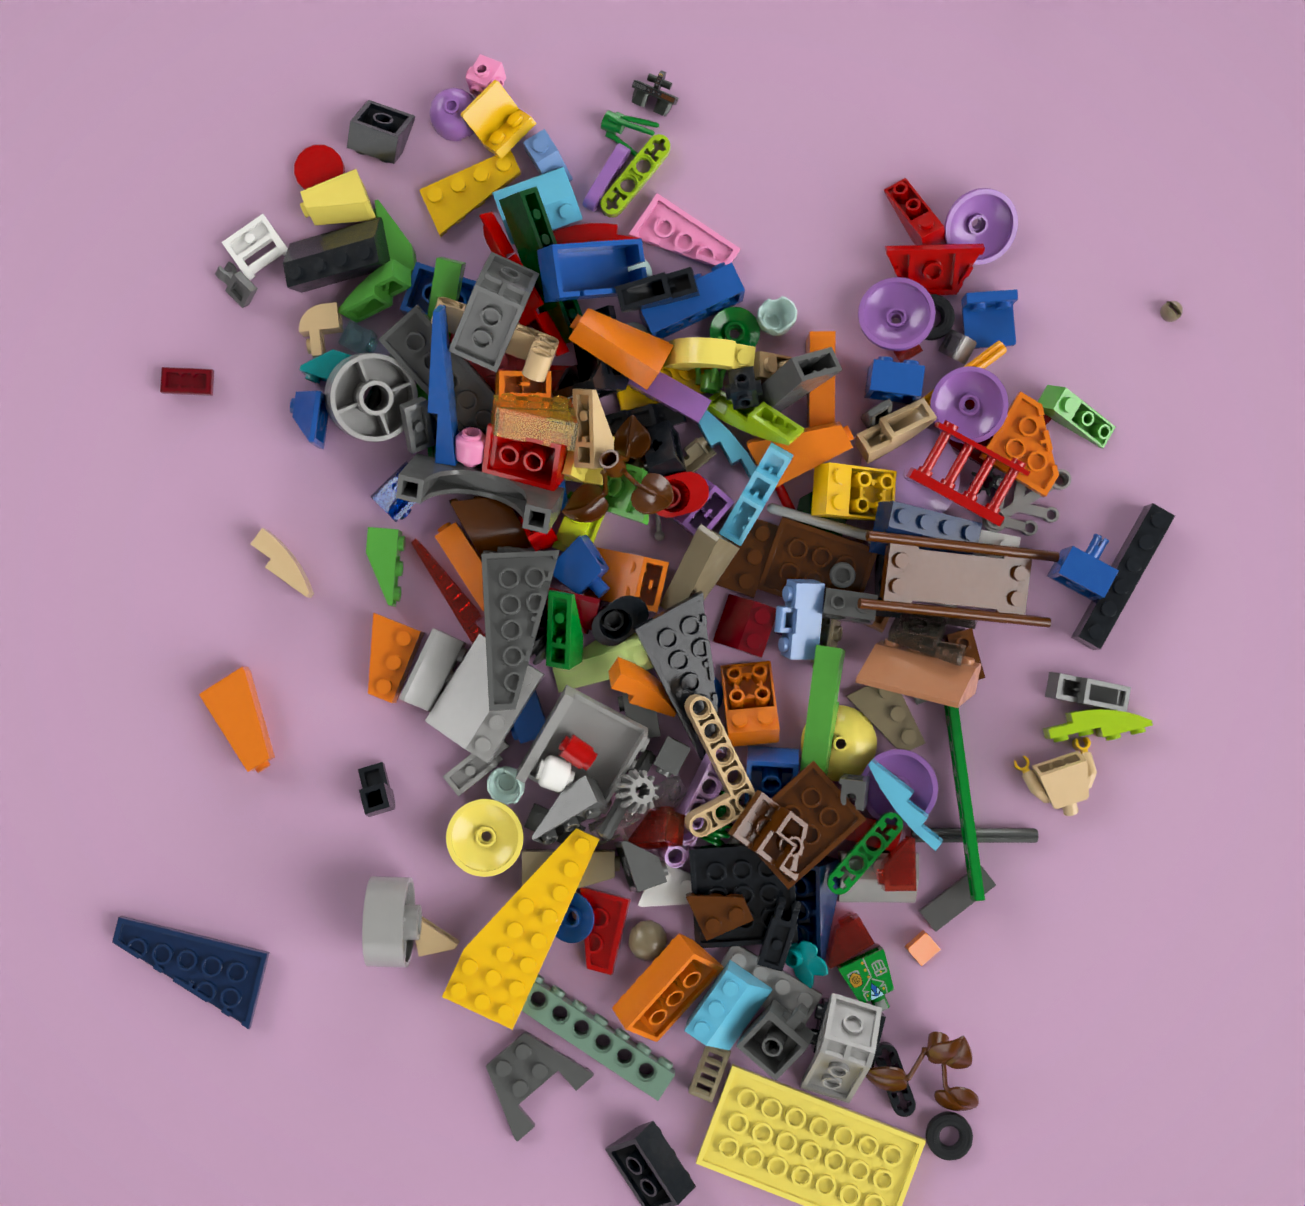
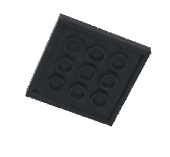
[689,843,798,948]

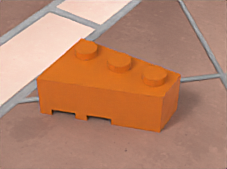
[368,613,425,703]

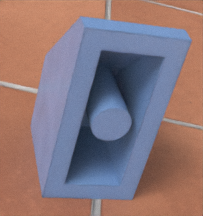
[523,129,573,182]

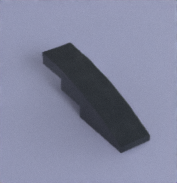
[605,403,687,436]

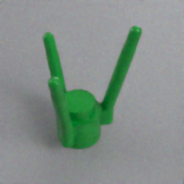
[601,110,659,157]

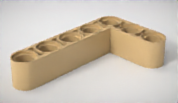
[431,297,559,382]
[684,694,756,837]

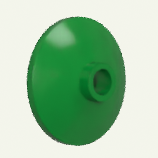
[710,307,760,347]

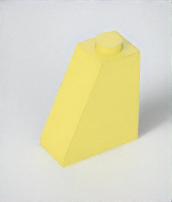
[300,169,376,226]

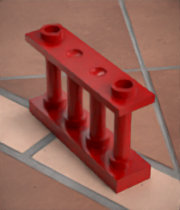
[906,420,1030,527]

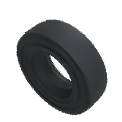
[925,294,955,340]
[926,1112,973,1161]

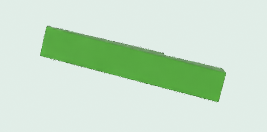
[416,257,466,400]
[800,645,846,775]

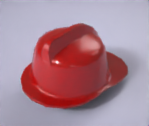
[656,472,709,518]

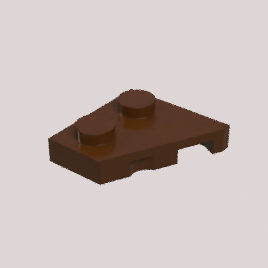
[686,893,754,941]

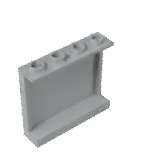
[516,685,650,821]

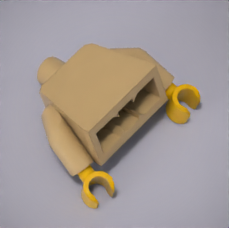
[1013,736,1097,816]

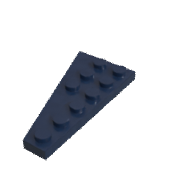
[112,916,270,1029]

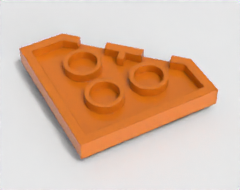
[979,391,1059,497]

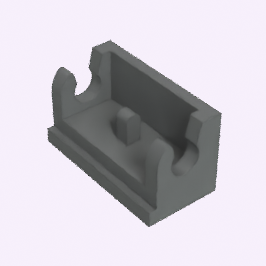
[839,773,870,811]

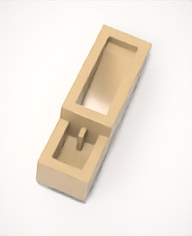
[855,398,937,464]
[251,528,314,598]

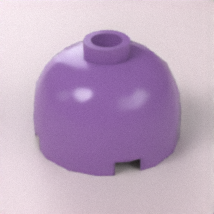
[430,88,475,141]

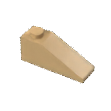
[573,389,614,469]

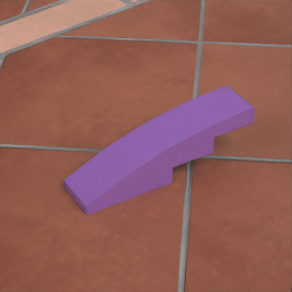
[628,372,712,424]

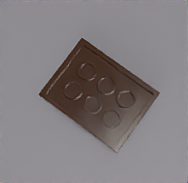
[757,517,877,597]
[760,761,867,890]

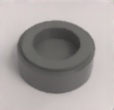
[829,562,856,588]

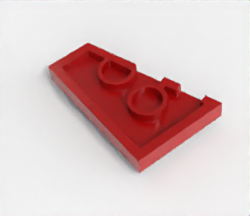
[580,887,631,975]

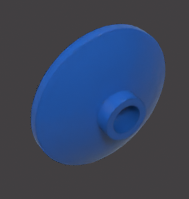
[556,892,594,943]

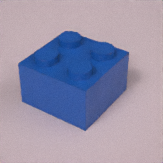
[864,356,925,404]

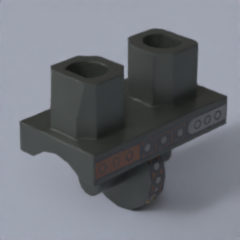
[632,70,679,117]

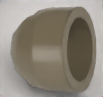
[1160,301,1183,322]

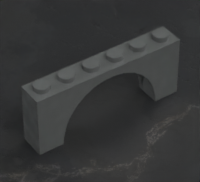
[396,453,565,534]

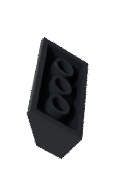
[283,217,390,293]

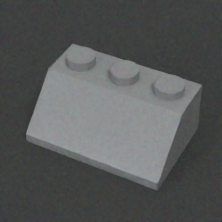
[399,628,468,712]
[838,850,919,903]

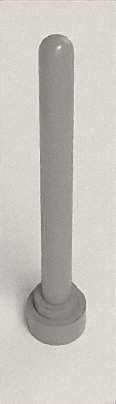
[767,503,873,544]

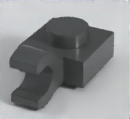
[215,262,258,308]

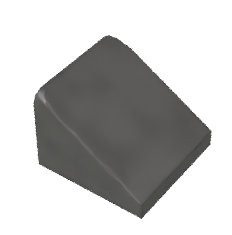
[938,329,977,364]

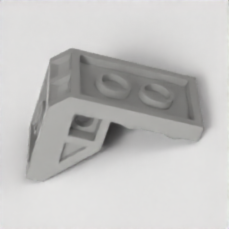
[800,993,882,1103]

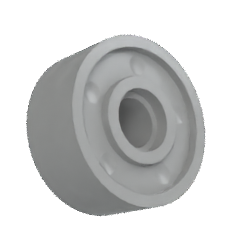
[324,353,418,442]
[362,876,422,967]

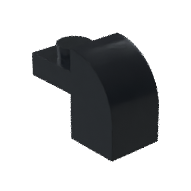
[358,762,395,817]

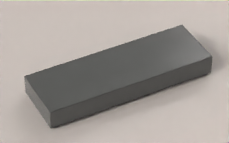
[919,866,996,932]

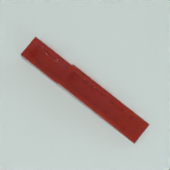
[411,538,485,644]

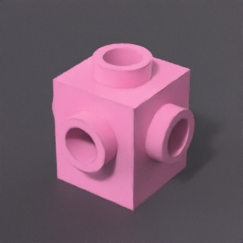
[465,54,506,97]

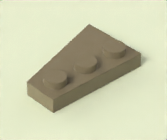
[846,686,925,751]

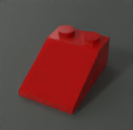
[482,424,571,492]

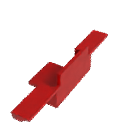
[479,211,570,357]

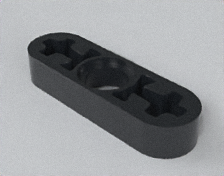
[875,1042,916,1117]

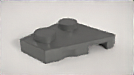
[399,397,438,454]

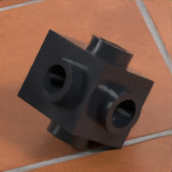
[725,366,763,410]

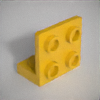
[460,80,537,159]

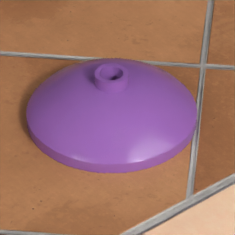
[944,188,1018,265]
[858,277,936,351]
[930,366,1009,443]
[862,749,938,827]

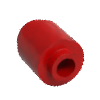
[558,734,598,771]

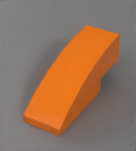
[608,657,676,717]

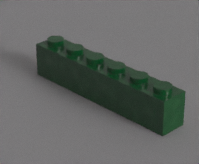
[499,186,583,344]

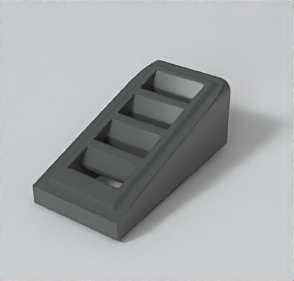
[861,399,892,429]

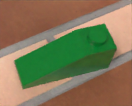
[546,590,583,670]

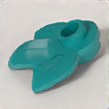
[785,941,828,988]

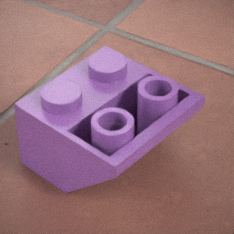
[671,472,735,537]

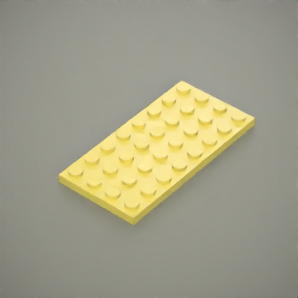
[696,1064,926,1206]

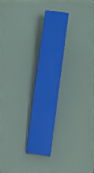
[428,305,459,466]

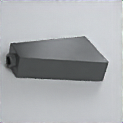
[758,347,842,412]

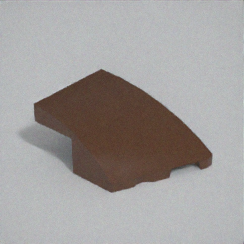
[449,496,532,558]
[728,790,808,881]

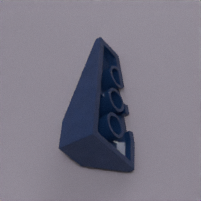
[795,856,840,961]

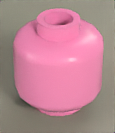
[455,427,486,467]

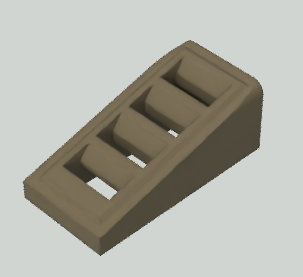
[688,1046,731,1103]

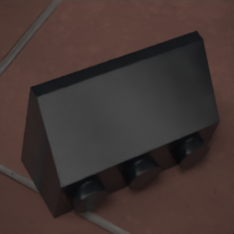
[605,1121,696,1206]

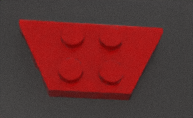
[885,243,985,295]

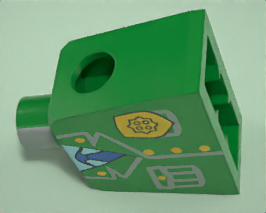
[836,945,894,1011]

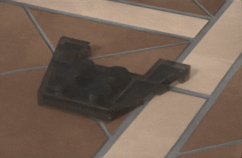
[888,609,978,666]

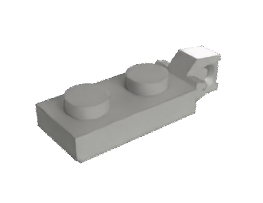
[443,739,510,797]

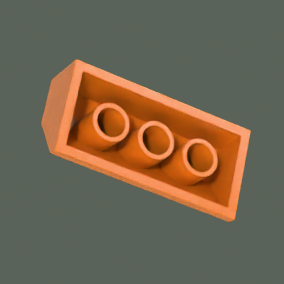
[612,933,724,1042]

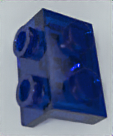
[370,461,415,522]

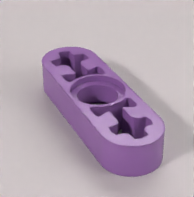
[582,143,631,212]

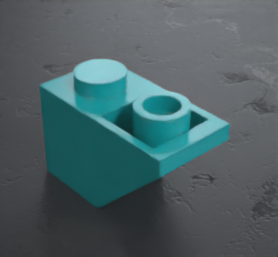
[299,349,352,384]

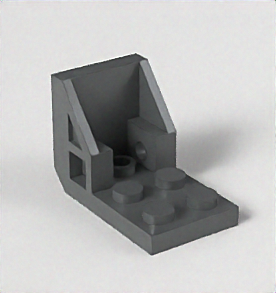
[448,252,539,373]

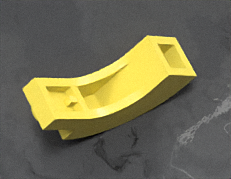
[664,337,756,371]

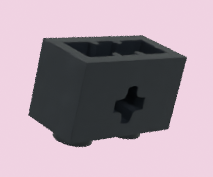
[643,419,686,477]

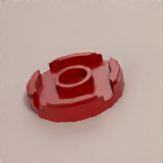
[294,145,345,190]

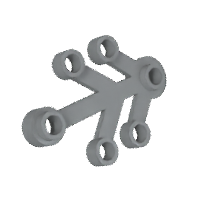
[982,469,1071,536]

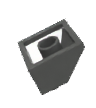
[614,841,669,892]

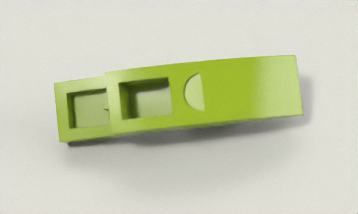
[1043,709,1153,743]

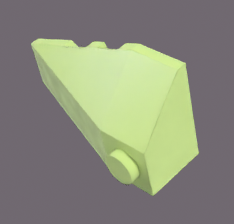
[552,633,653,693]

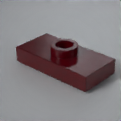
[160,367,214,396]

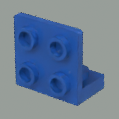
[961,289,1018,349]

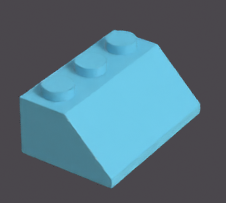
[492,167,583,245]
[684,960,773,1050]

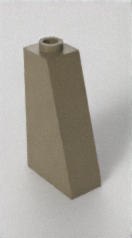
[659,524,740,610]
[522,849,620,889]

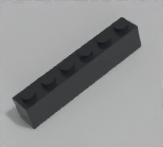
[1071,503,1175,650]

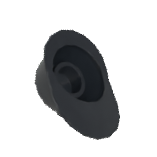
[591,595,649,646]

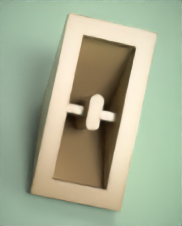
[416,916,460,957]

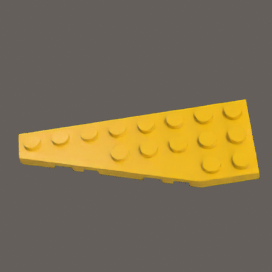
[442,828,600,1030]

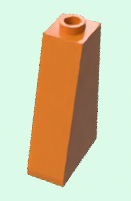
[568,308,674,390]
[805,331,836,428]
[746,421,855,488]
[434,522,484,611]
[199,666,275,773]

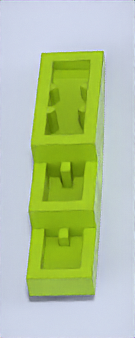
[707,390,805,446]

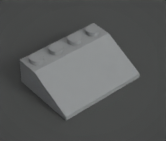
[425,634,545,763]

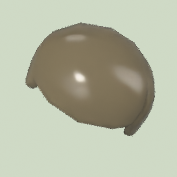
[628,920,667,961]

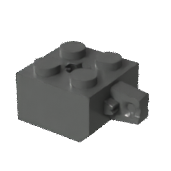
[736,999,814,1081]

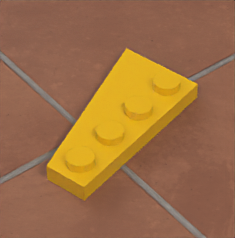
[419,150,521,237]

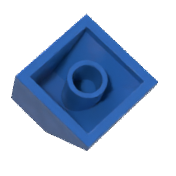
[290,391,329,449]

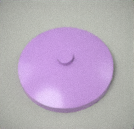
[859,428,960,513]

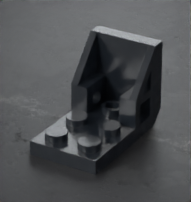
[553,305,629,403]

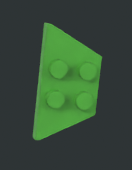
[567,463,649,525]

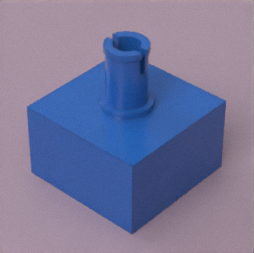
[1047,534,1119,601]

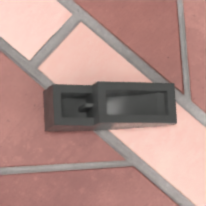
[1045,672,1131,712]

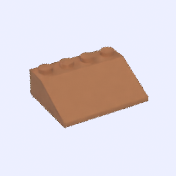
[855,638,981,708]

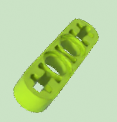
[601,134,670,218]

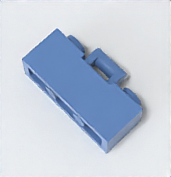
[774,579,825,660]

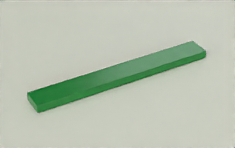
[944,705,985,901]

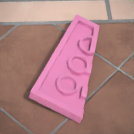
[629,193,741,267]

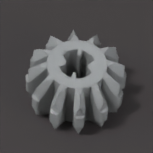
[615,769,660,814]

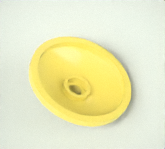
[800,705,877,782]
[446,799,524,877]

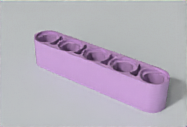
[660,748,730,868]

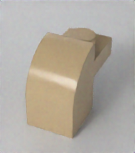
[299,302,344,358]

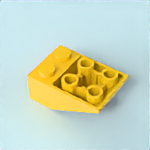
[811,462,897,521]

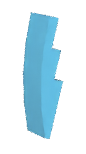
[696,410,757,479]
[719,442,794,546]
[868,758,943,851]

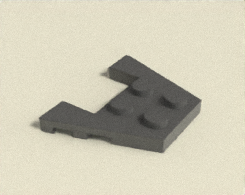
[486,1031,594,1142]

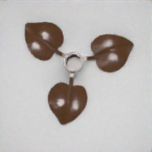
[562,415,674,523]
[865,1032,979,1111]

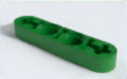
[827,812,903,895]

